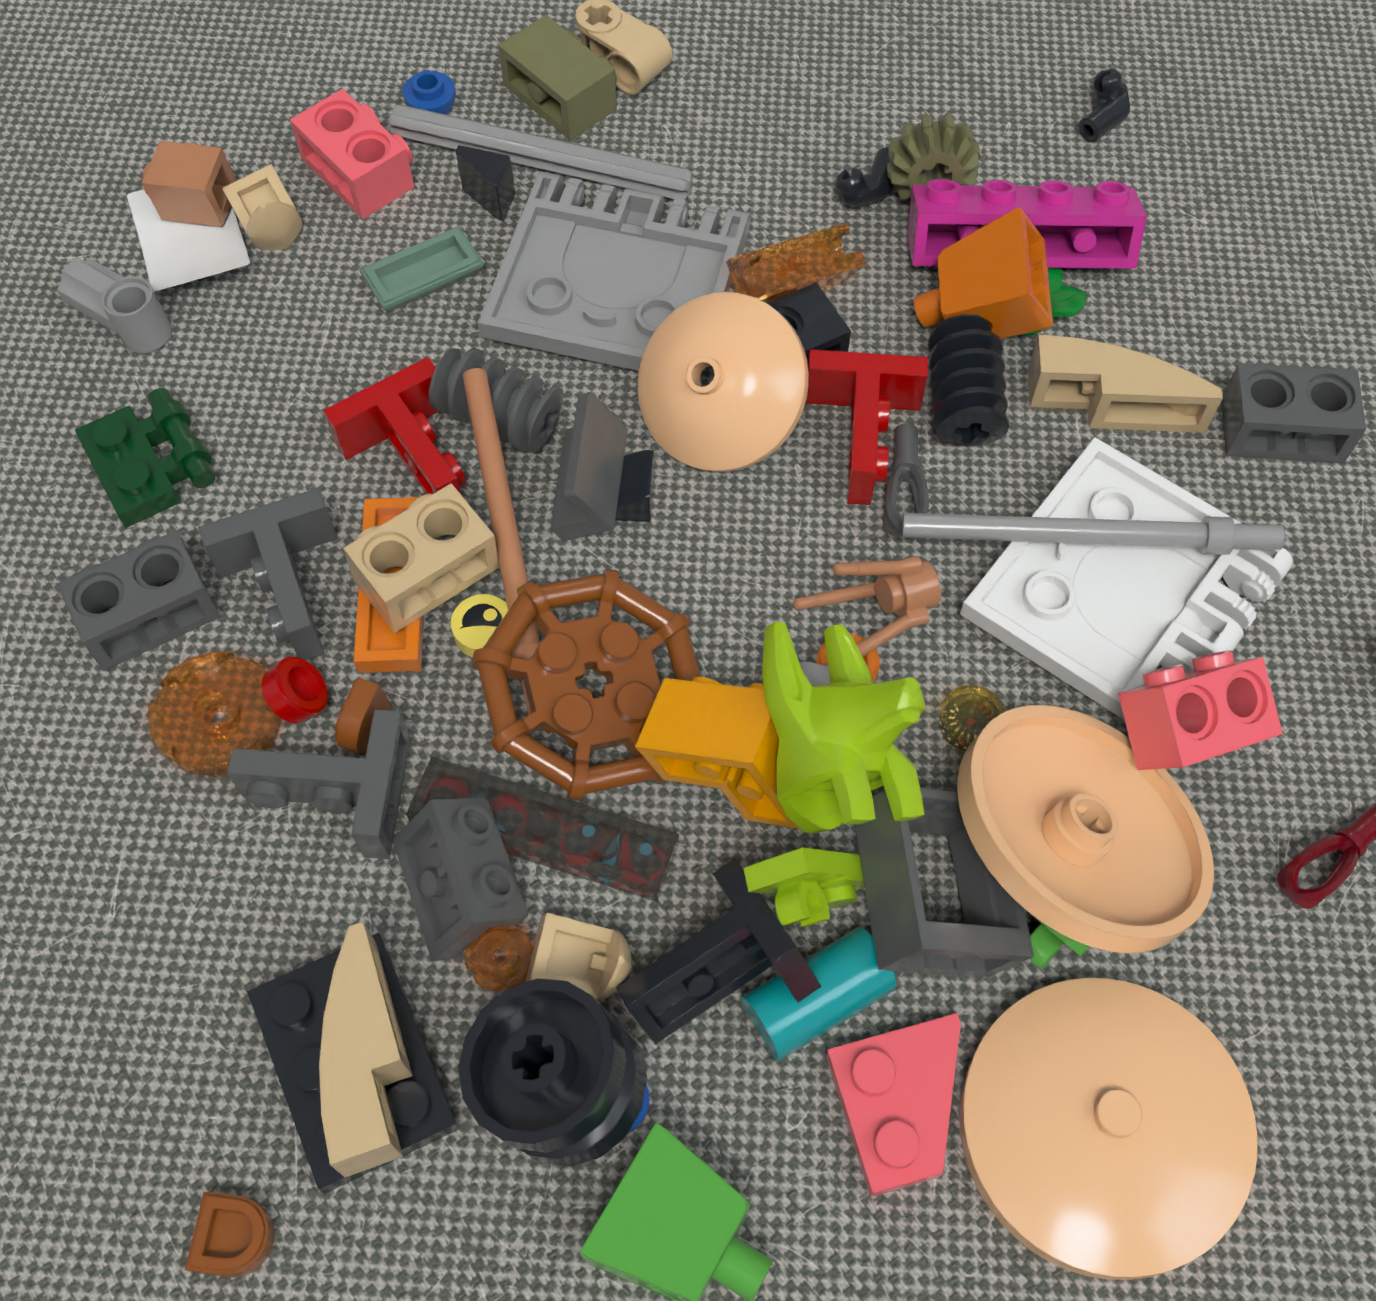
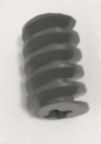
[429,347,564,453]

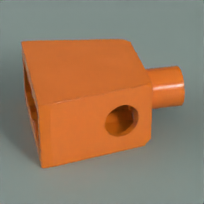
[914,207,1053,339]

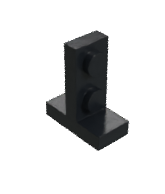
[616,858,821,1045]

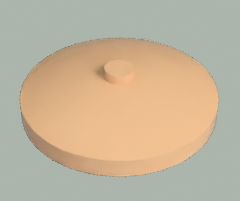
[957,705,1214,953]
[959,978,1257,1280]

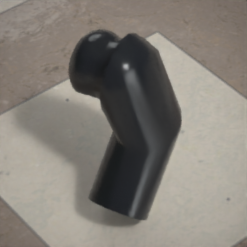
[835,147,894,208]

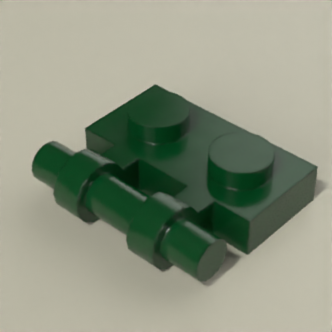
[75,388,215,529]

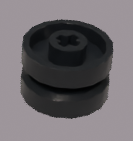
[458,978,647,1167]

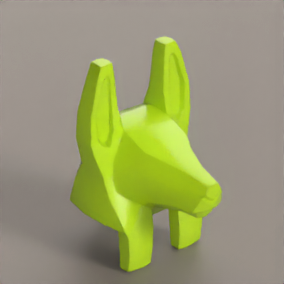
[762,622,926,834]

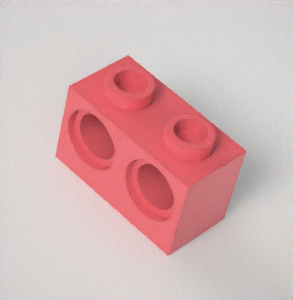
[290,89,415,219]
[1118,650,1283,770]

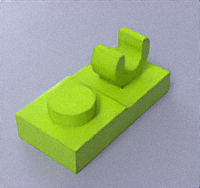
[743,847,865,927]

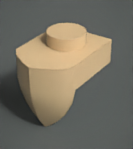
[222,164,302,250]
[525,913,633,1001]

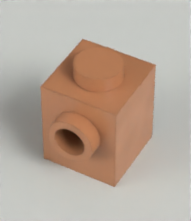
[142,141,237,227]

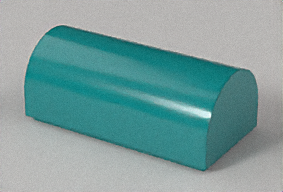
[740,927,897,1063]

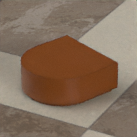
[335,677,393,755]
[185,1192,275,1278]

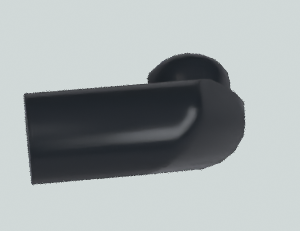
[1078,69,1130,143]

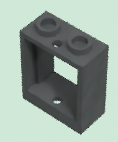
[855,786,1034,977]

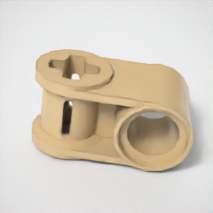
[575,0,673,95]

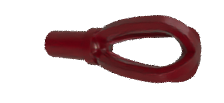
[1277,803,1376,909]

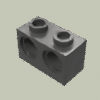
[1221,363,1366,463]
[57,530,221,671]

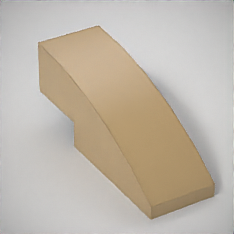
[1028,334,1223,433]
[319,922,412,1177]

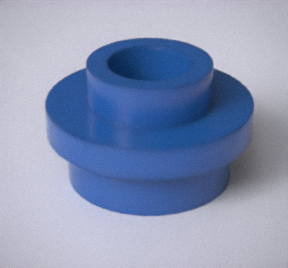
[403,70,456,115]

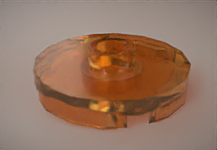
[147,651,282,777]

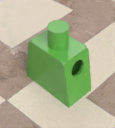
[579,1123,774,1301]

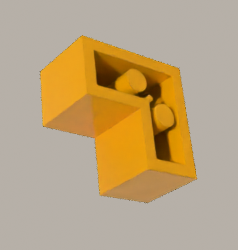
[635,677,800,829]

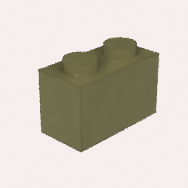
[498,15,617,141]

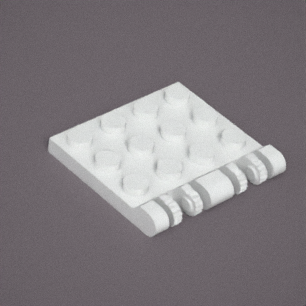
[960,437,1293,725]

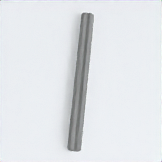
[388,104,693,200]

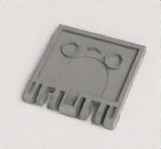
[478,172,751,378]

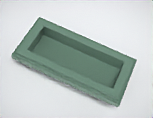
[360,226,484,312]

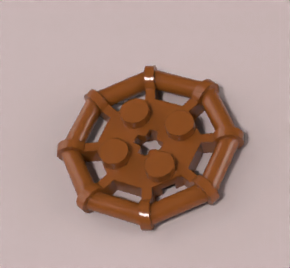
[472,568,701,801]

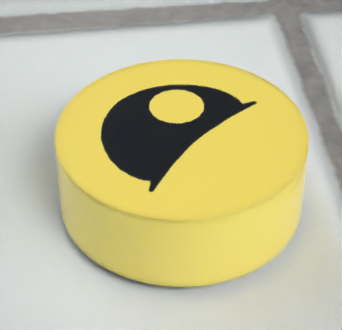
[451,594,508,658]

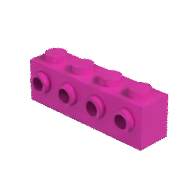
[907,179,1147,269]

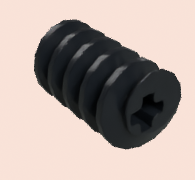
[928,314,1010,446]

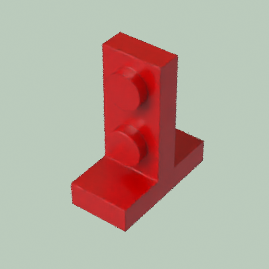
[805,350,928,505]
[323,357,466,494]

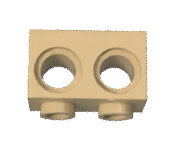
[343,483,499,633]

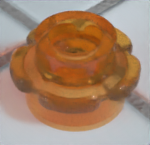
[464,926,533,991]

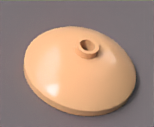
[638,292,809,472]

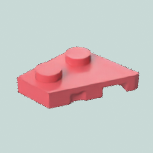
[826,1013,961,1198]

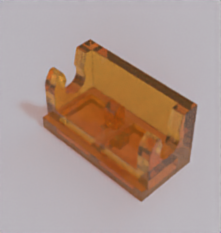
[726,223,867,303]

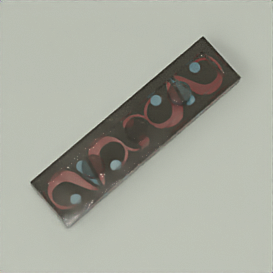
[406,756,679,902]

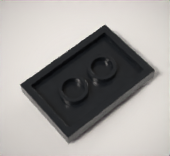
[247,932,460,1194]

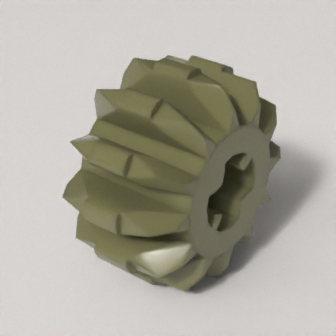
[887,112,981,200]

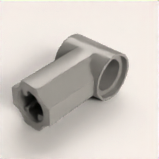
[57,258,172,353]

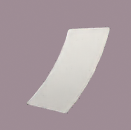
[127,189,250,292]

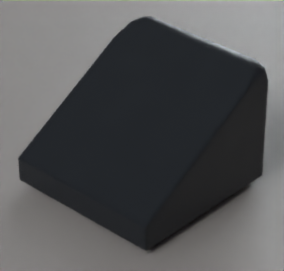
[456,145,515,221]
[615,450,655,522]

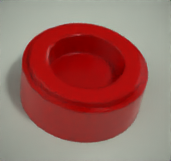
[261,656,328,724]

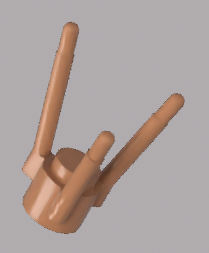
[793,556,941,668]

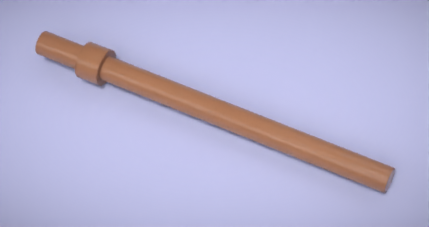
[462,368,541,715]

